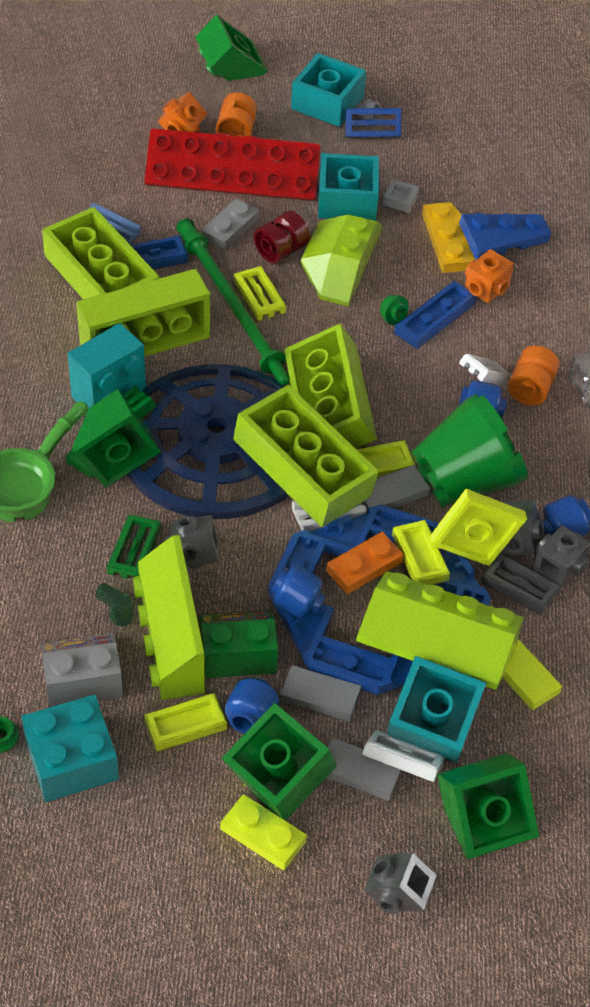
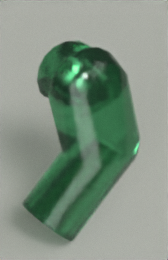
[95,583,134,627]

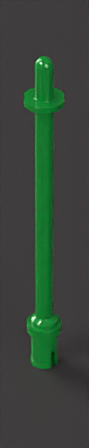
[176,218,290,386]

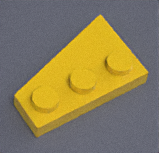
[422,202,475,273]

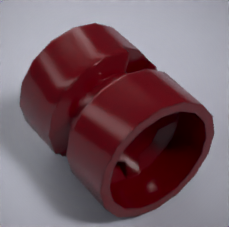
[254,210,310,264]

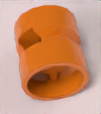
[216,92,257,137]
[507,345,560,406]

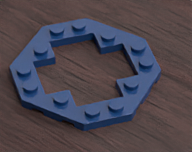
[268,504,491,695]

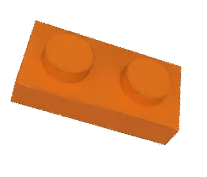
[326,531,404,595]

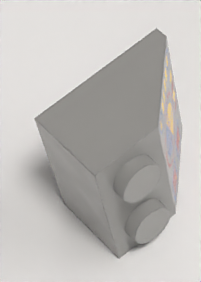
[41,633,123,707]

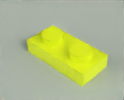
[220,794,307,871]

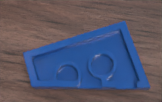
[459,213,551,260]

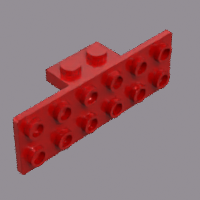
[144,128,321,201]

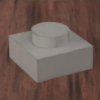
[382,179,419,213]

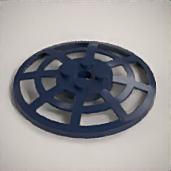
[127,364,289,519]

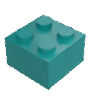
[291,53,366,127]
[318,153,379,221]
[67,323,146,410]
[387,656,486,763]
[21,694,119,802]

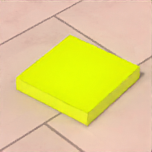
[429,489,527,566]

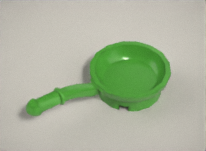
[0,401,88,522]

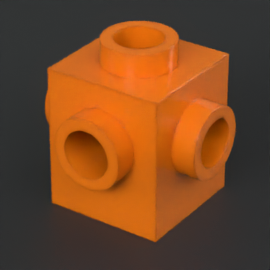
[158,92,207,132]
[465,249,514,304]

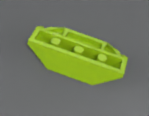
[301,215,383,307]

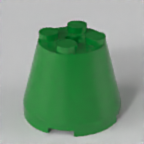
[410,393,528,508]

